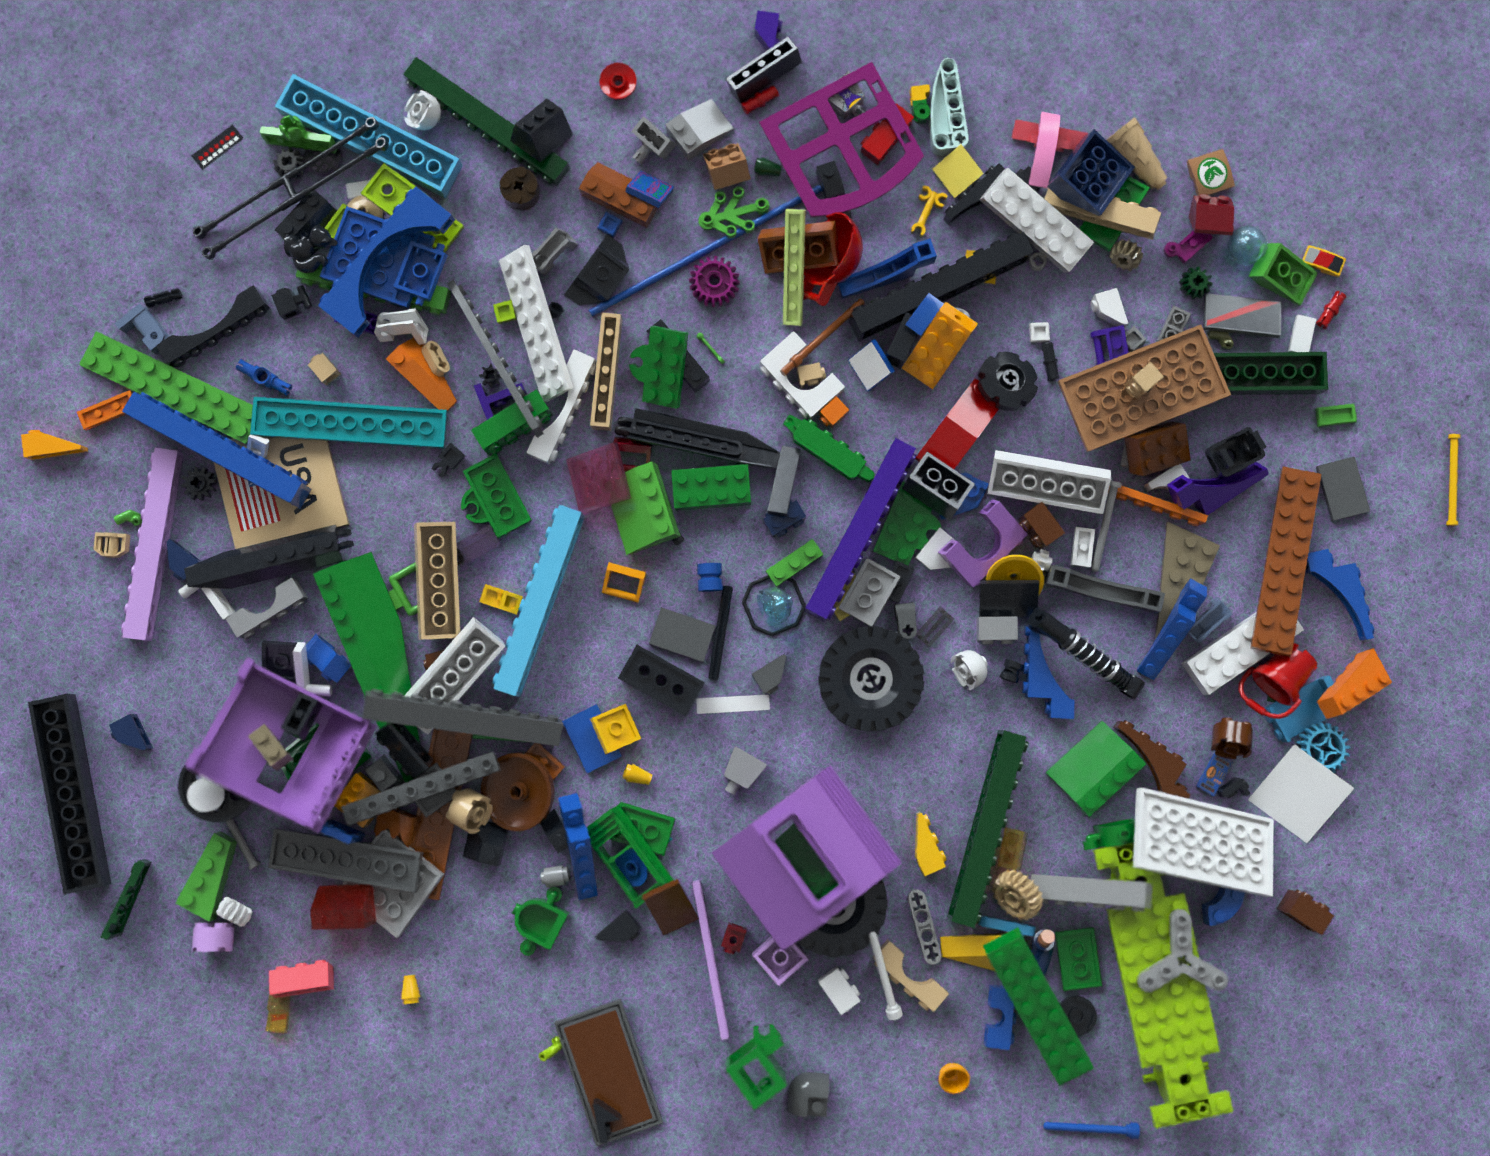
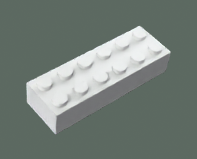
[979,168,1094,273]
[987,450,1111,514]
[1181,612,1304,695]
[405,617,505,735]

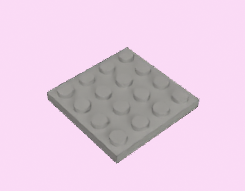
[338,829,445,938]

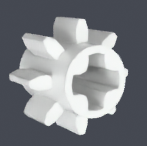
[1031,549,1053,571]

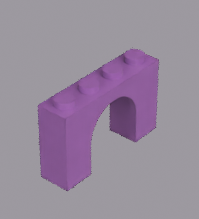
[938,499,1028,588]

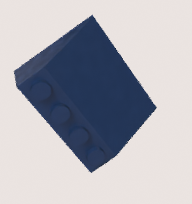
[1047,129,1135,216]

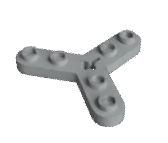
[1137,909,1228,992]

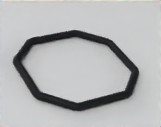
[742,576,806,636]

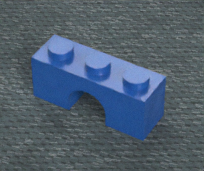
[984,984,1016,1050]

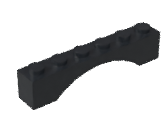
[156,285,270,368]

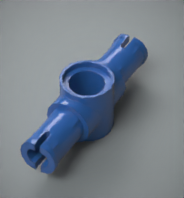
[236,359,292,396]

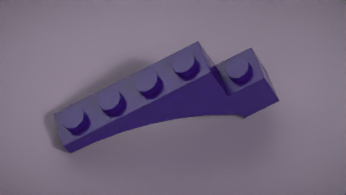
[1167,462,1269,515]

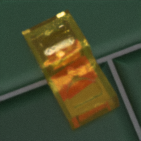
[265,992,290,1033]

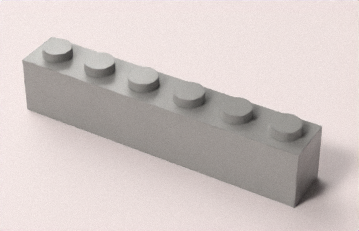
[1031,874,1152,912]

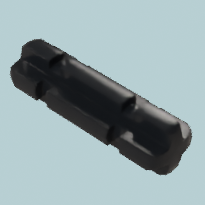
[144,288,182,307]

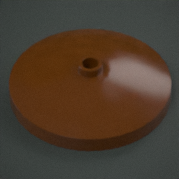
[481,753,555,831]

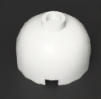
[404,90,441,131]
[951,650,988,690]

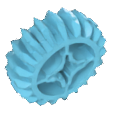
[1296,722,1350,773]

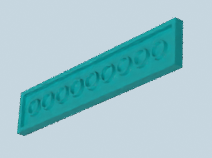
[250,397,447,449]

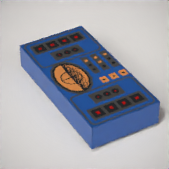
[1196,753,1233,796]

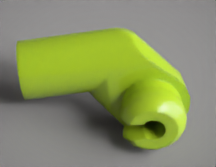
[538,1036,562,1062]

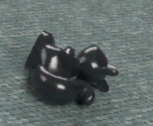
[284,224,338,273]

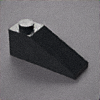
[816,160,852,219]

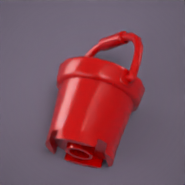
[1238,643,1318,719]

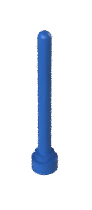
[1043,1122,1140,1139]

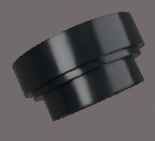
[178,764,252,823]

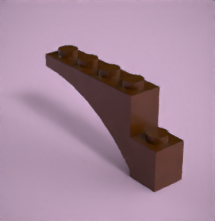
[1113,720,1191,799]

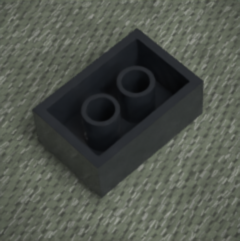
[902,452,975,521]

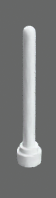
[869,932,903,1020]

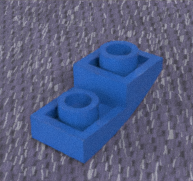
[905,293,944,336]

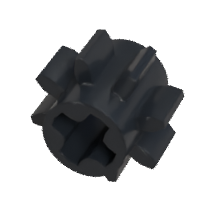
[479,364,502,389]

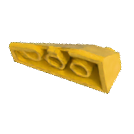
[940,933,1006,971]

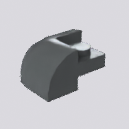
[787,1072,829,1117]

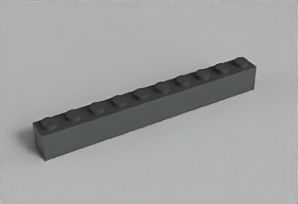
[362,689,563,746]

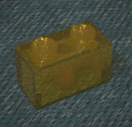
[997,827,1028,872]

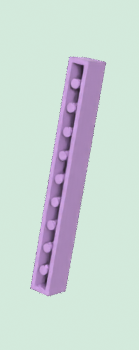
[121,448,184,641]

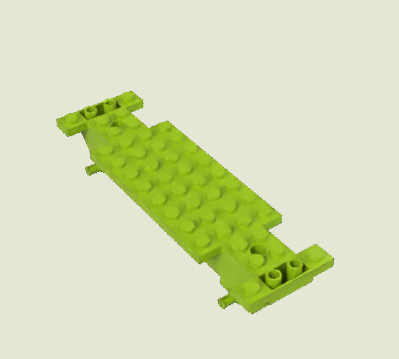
[1093,843,1234,1129]

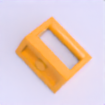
[602,562,647,603]

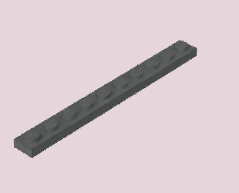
[447,280,544,438]

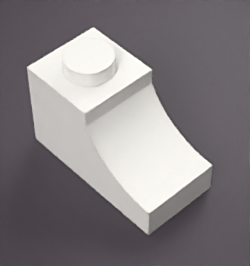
[1144,464,1189,492]

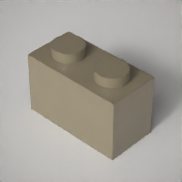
[248,724,293,771]

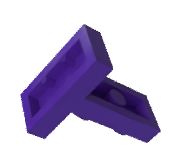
[474,383,526,420]

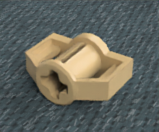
[94,532,131,558]

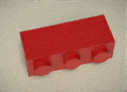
[860,103,914,166]

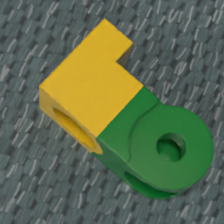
[909,84,931,124]

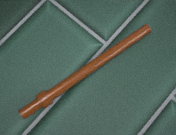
[780,298,865,376]

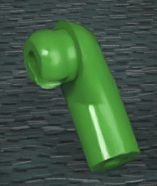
[114,510,142,526]

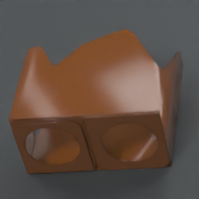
[373,808,421,847]

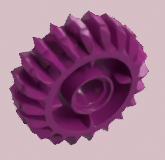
[689,256,740,308]

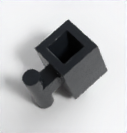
[271,285,312,320]

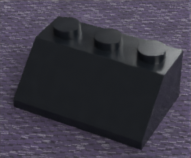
[510,98,573,162]
[275,190,337,255]
[375,722,433,778]

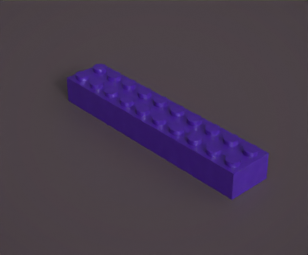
[804,438,917,622]

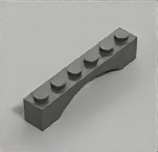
[1044,565,1165,613]

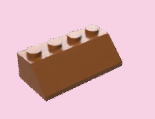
[579,162,658,228]
[758,221,839,274]

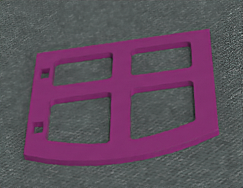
[759,62,924,217]

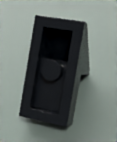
[593,1098,621,1144]

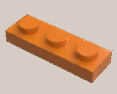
[77,390,133,431]

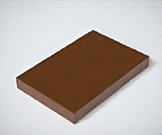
[642,878,699,935]

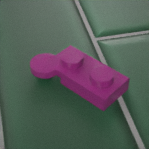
[1164,230,1214,264]

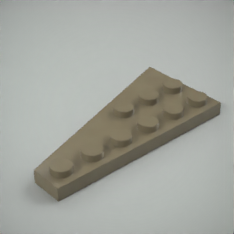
[1155,522,1220,640]

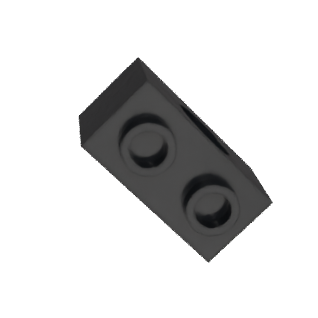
[281,692,323,741]

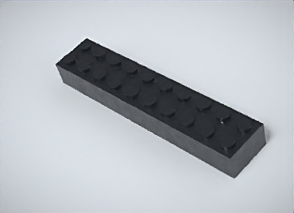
[849,231,1034,341]
[28,694,111,895]

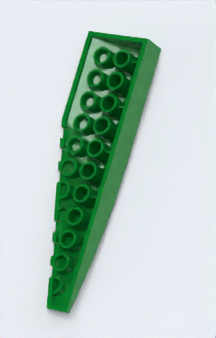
[313,552,424,783]

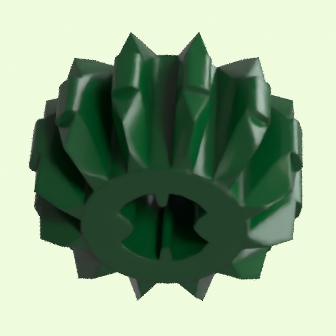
[1179,266,1213,299]

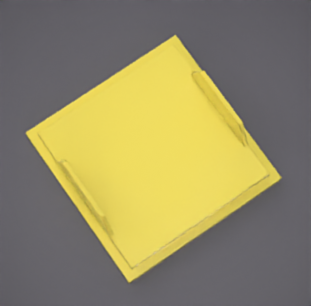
[933,144,984,198]

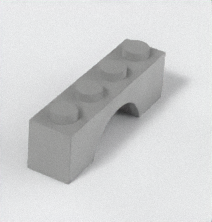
[225,577,308,639]

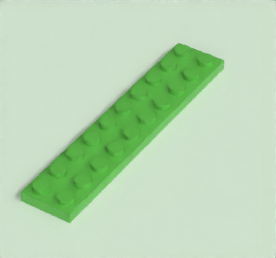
[79,331,253,444]

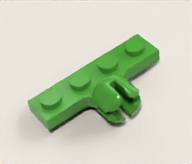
[259,115,337,153]

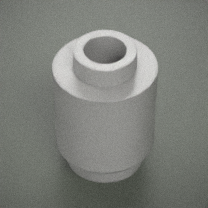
[541,865,570,888]

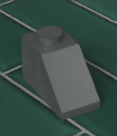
[752,653,786,695]

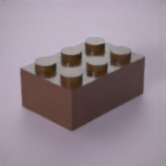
[1125,421,1191,476]

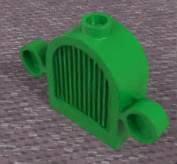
[1082,818,1135,850]
[512,886,569,956]

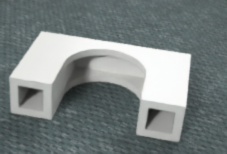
[760,331,845,419]

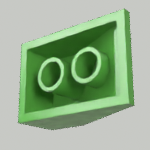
[1248,243,1318,305]

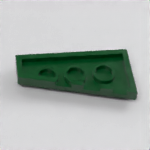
[100,859,151,940]

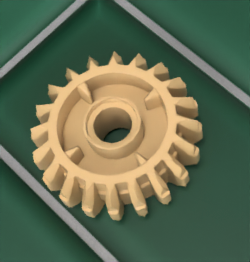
[992,869,1044,921]

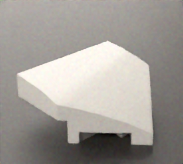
[915,528,954,570]

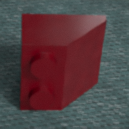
[1188,194,1234,236]

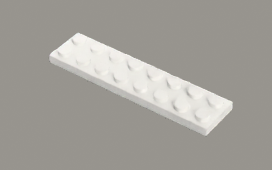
[499,245,573,402]

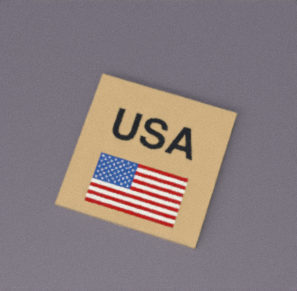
[214,437,350,549]

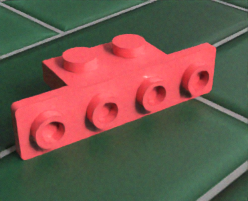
[1012,120,1088,152]

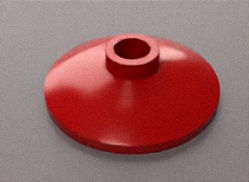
[599,62,637,100]

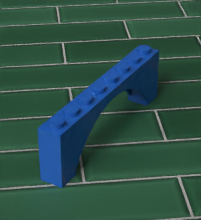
[318,186,455,338]

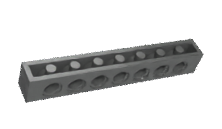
[341,752,502,825]

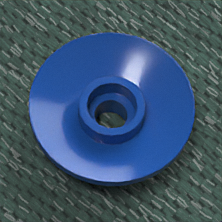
[615,849,649,887]

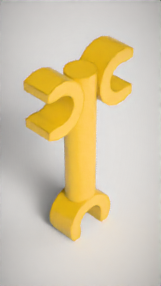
[911,186,947,237]

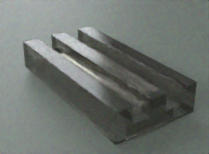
[915,607,954,648]

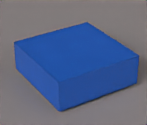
[597,212,623,238]

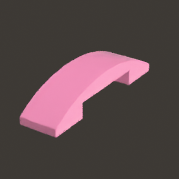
[1028,112,1060,188]

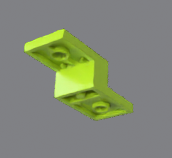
[361,163,464,253]

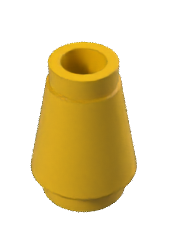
[622,763,652,785]
[401,975,421,1004]

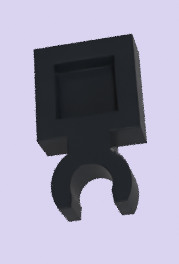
[431,443,466,478]

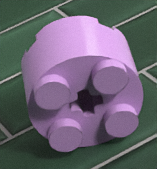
[192,923,234,952]

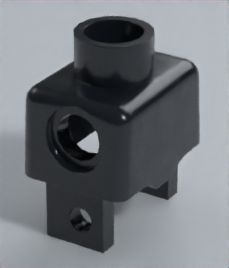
[1205,427,1267,479]

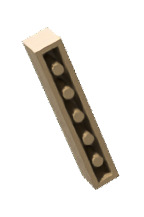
[1044,188,1161,240]
[590,313,622,431]

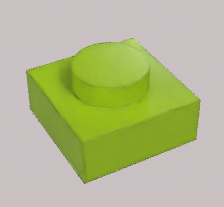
[493,300,517,324]

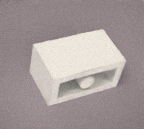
[818,966,860,1015]

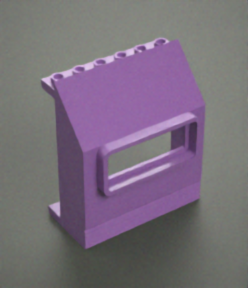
[184,657,377,833]
[712,765,902,951]

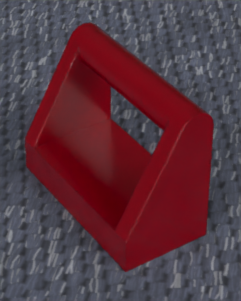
[611,437,652,472]

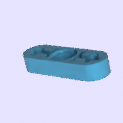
[979,915,1036,936]

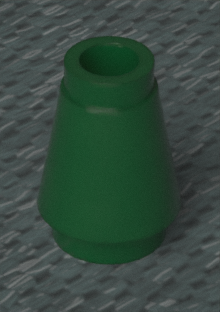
[754,157,782,177]

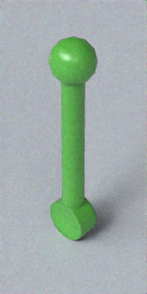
[697,333,725,364]

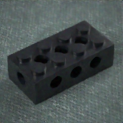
[618,645,705,716]

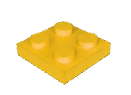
[590,704,641,755]

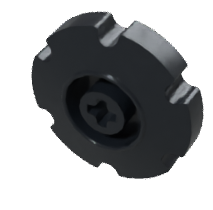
[977,352,1038,411]

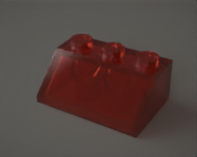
[310,884,376,930]

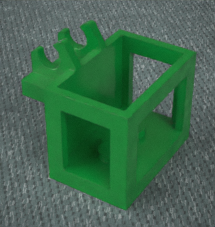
[726,1024,787,1110]

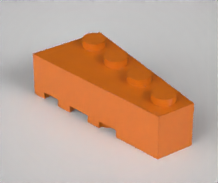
[1317,648,1392,719]

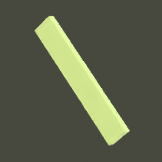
[783,209,806,326]

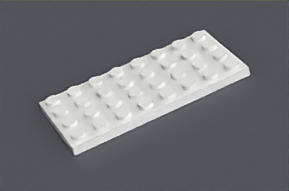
[1133,788,1274,897]

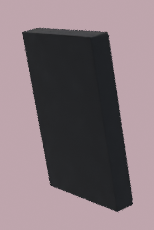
[979,580,1039,617]

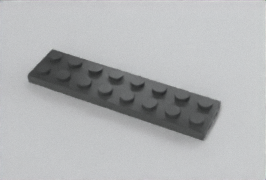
[268,828,423,892]

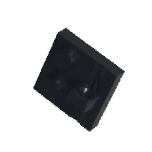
[262,640,297,682]

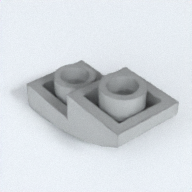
[1157,306,1191,341]

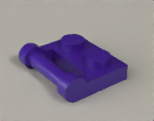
[1090,325,1129,365]

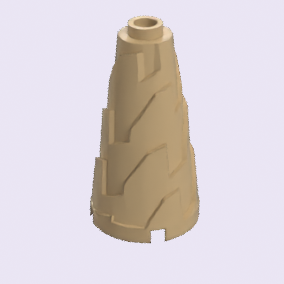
[1106,117,1167,190]

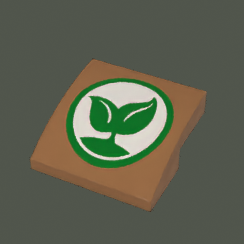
[1186,149,1235,196]

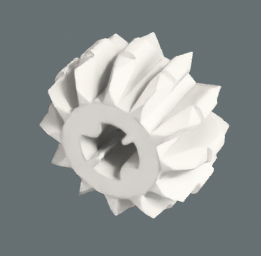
[216,897,253,927]

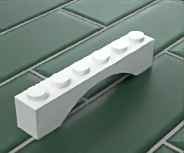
[527,349,596,465]

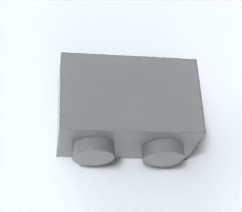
[976,617,1018,645]

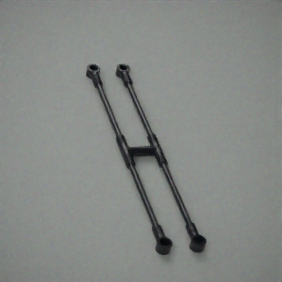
[193,117,389,260]

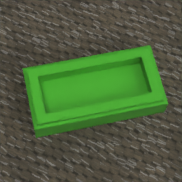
[1315,403,1357,427]

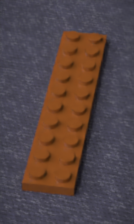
[1250,466,1321,657]
[410,729,473,900]

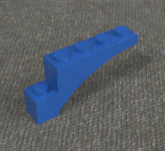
[837,238,937,299]
[1305,549,1374,640]
[1137,578,1207,680]
[1022,626,1075,719]
[558,793,598,900]

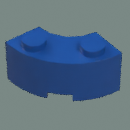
[306,634,351,683]
[1202,887,1245,926]

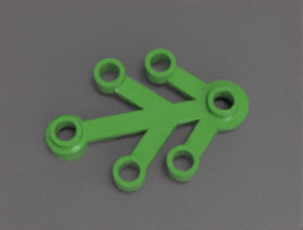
[698,186,769,238]

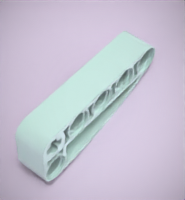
[929,58,969,155]

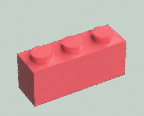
[269,960,334,998]

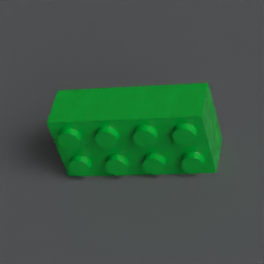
[471,389,553,455]
[671,464,751,511]

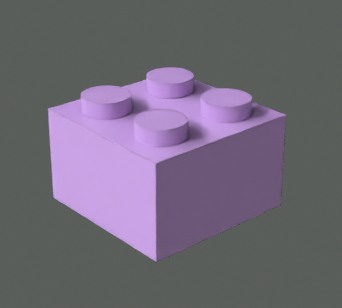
[752,936,808,986]

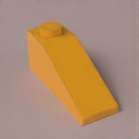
[21,430,88,460]

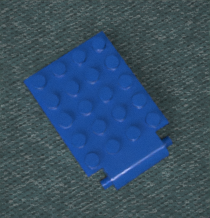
[320,206,448,309]

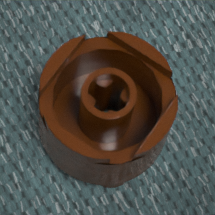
[1211,717,1253,759]

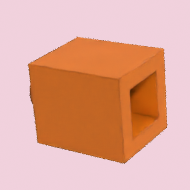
[819,396,849,428]

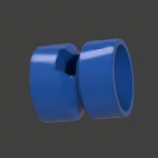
[697,563,723,592]

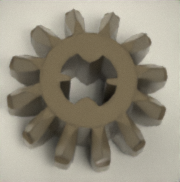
[1109,239,1144,272]

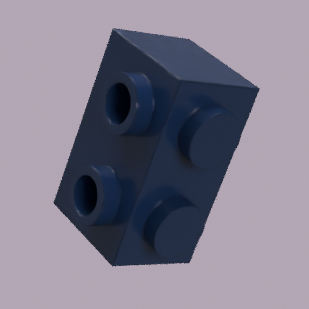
[763,500,806,538]

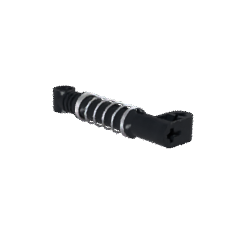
[1025,608,1146,700]

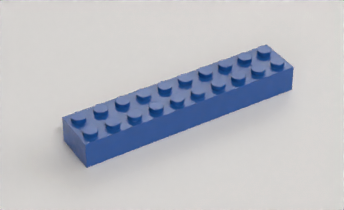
[122,392,312,509]

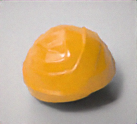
[938,1063,970,1094]

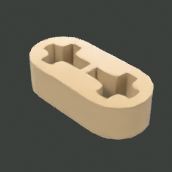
[422,341,450,377]

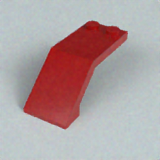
[915,378,999,469]

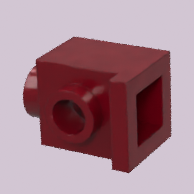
[721,922,747,954]

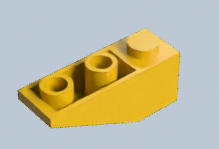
[915,812,947,876]

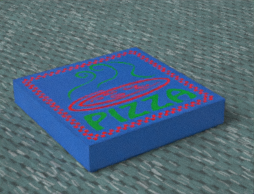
[625,171,674,208]

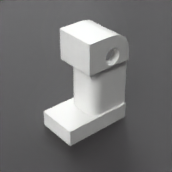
[374,308,429,345]

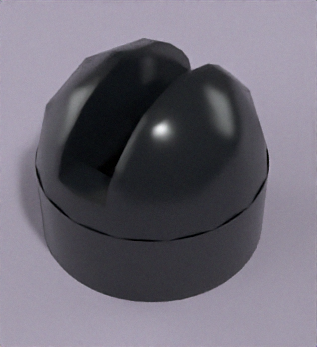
[548,302,563,319]

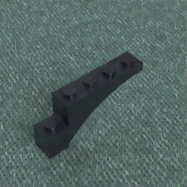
[943,163,1041,225]

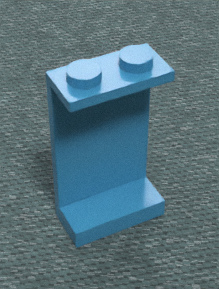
[1265,676,1334,743]

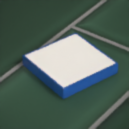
[848,339,895,392]

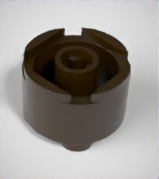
[500,166,540,211]

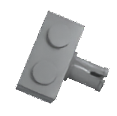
[631,117,677,165]

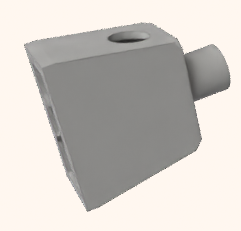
[724,746,767,795]

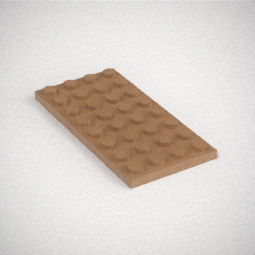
[1058,325,1231,452]

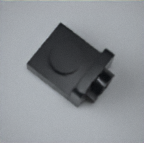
[1217,777,1251,798]

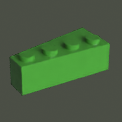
[175,832,237,922]

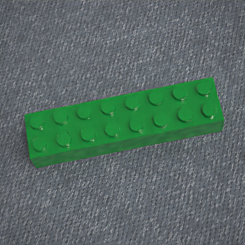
[983,927,1095,1086]

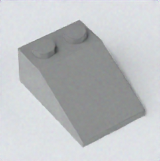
[665,99,734,161]

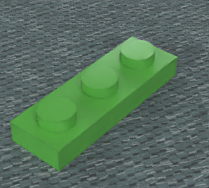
[765,539,823,587]

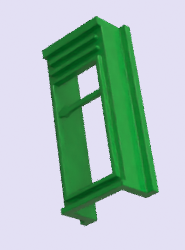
[586,804,674,909]

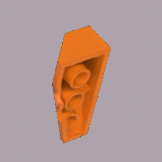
[386,337,457,411]

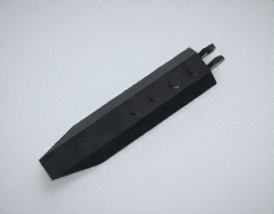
[614,408,780,469]
[184,524,354,589]

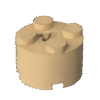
[446,788,493,834]

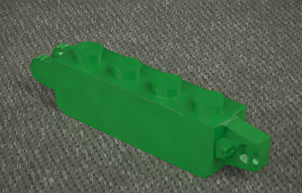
[783,415,875,482]

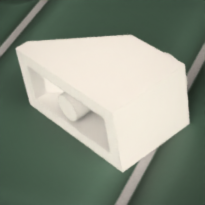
[1090,288,1128,327]

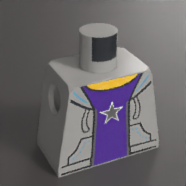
[828,71,866,119]

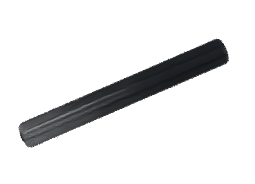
[708,586,733,680]

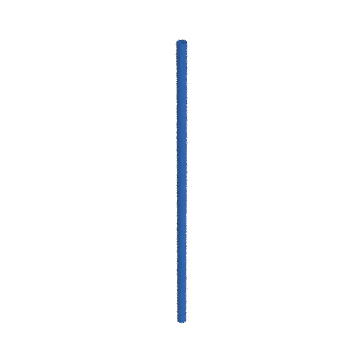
[589,185,822,317]

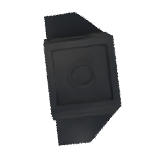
[564,234,629,305]

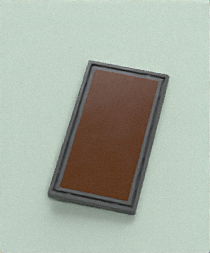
[554,998,663,1146]

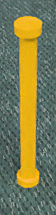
[1446,434,1461,526]

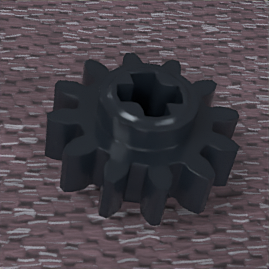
[181,467,217,501]

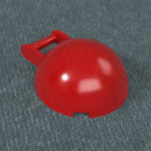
[803,212,863,306]

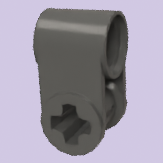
[894,602,917,640]

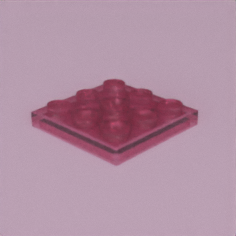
[566,442,631,514]

